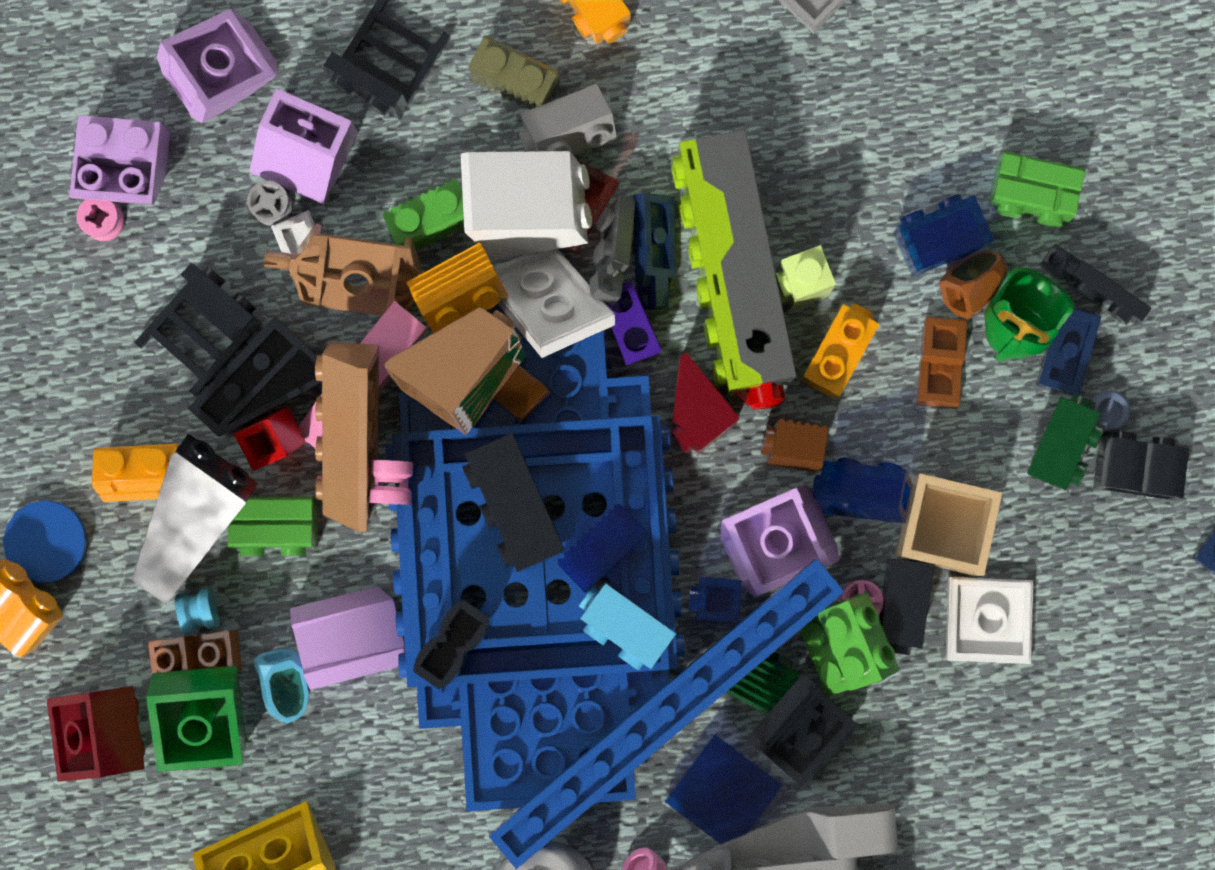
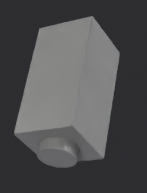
[519,84,617,155]

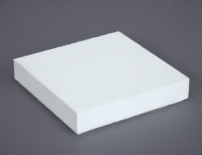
[946,577,1033,664]

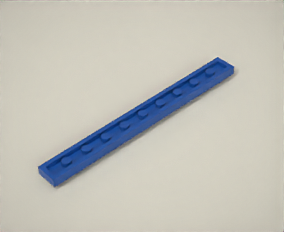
[489,559,844,869]

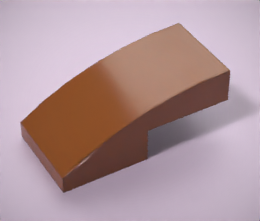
[916,317,967,409]

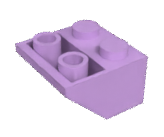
[249,88,358,206]
[69,115,171,205]

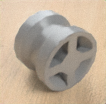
[247,181,293,226]

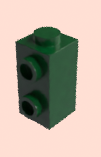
[1027,394,1106,492]

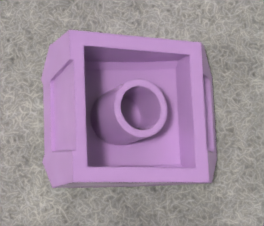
[157,9,278,123]
[721,484,839,597]
[290,586,405,690]

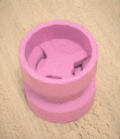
[369,460,413,505]

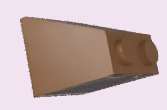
[384,307,526,435]

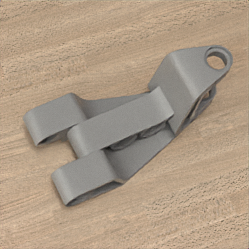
[669,803,898,870]

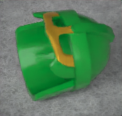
[984,267,1074,363]

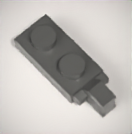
[590,194,635,306]

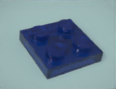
[664,733,782,844]

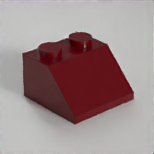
[671,352,740,456]
[46,686,145,782]

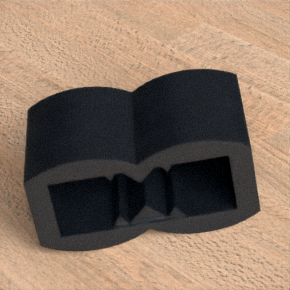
[1093,431,1189,500]
[413,600,492,689]

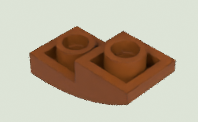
[148,630,242,673]

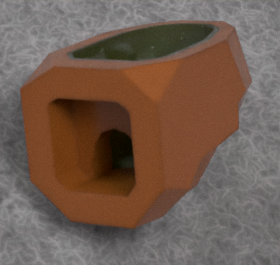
[939,250,1007,319]

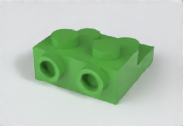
[799,592,900,697]

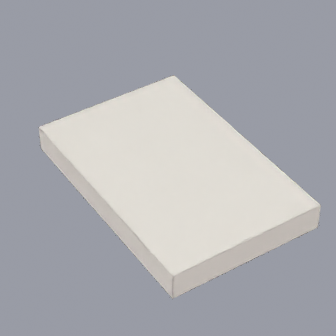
[495,249,615,358]

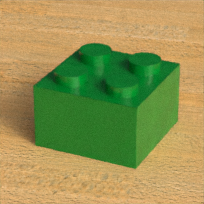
[146,666,247,772]

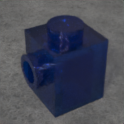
[689,576,742,624]

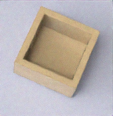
[895,473,1002,576]

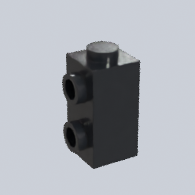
[879,559,934,655]

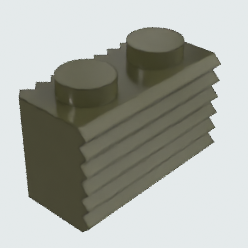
[468,35,560,110]

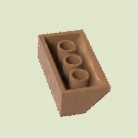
[315,342,379,532]

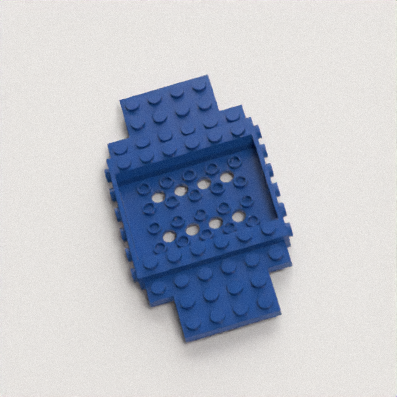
[386,304,685,811]

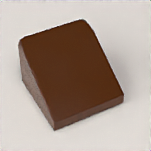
[494,366,551,424]

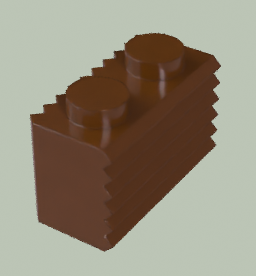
[761,418,828,472]

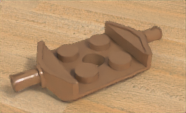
[264,224,425,316]

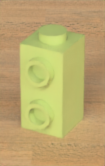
[775,245,836,311]

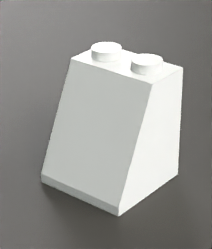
[461,151,592,260]

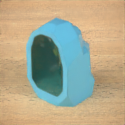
[254,649,309,724]

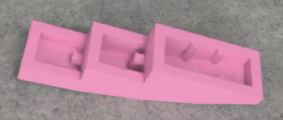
[299,301,428,448]

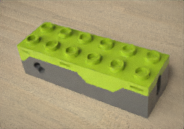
[671,129,796,410]

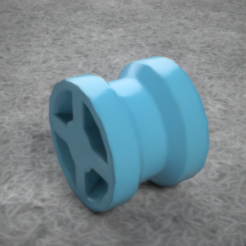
[175,587,219,635]

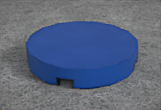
[3,500,89,583]

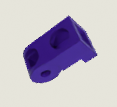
[603,280,662,365]

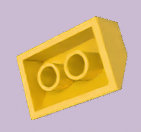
[192,801,336,870]

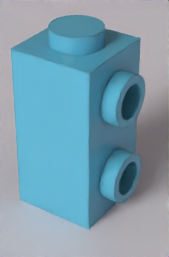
[579,583,676,671]

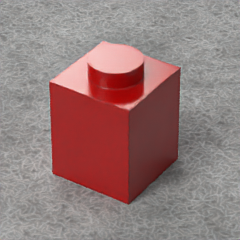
[234,406,306,471]

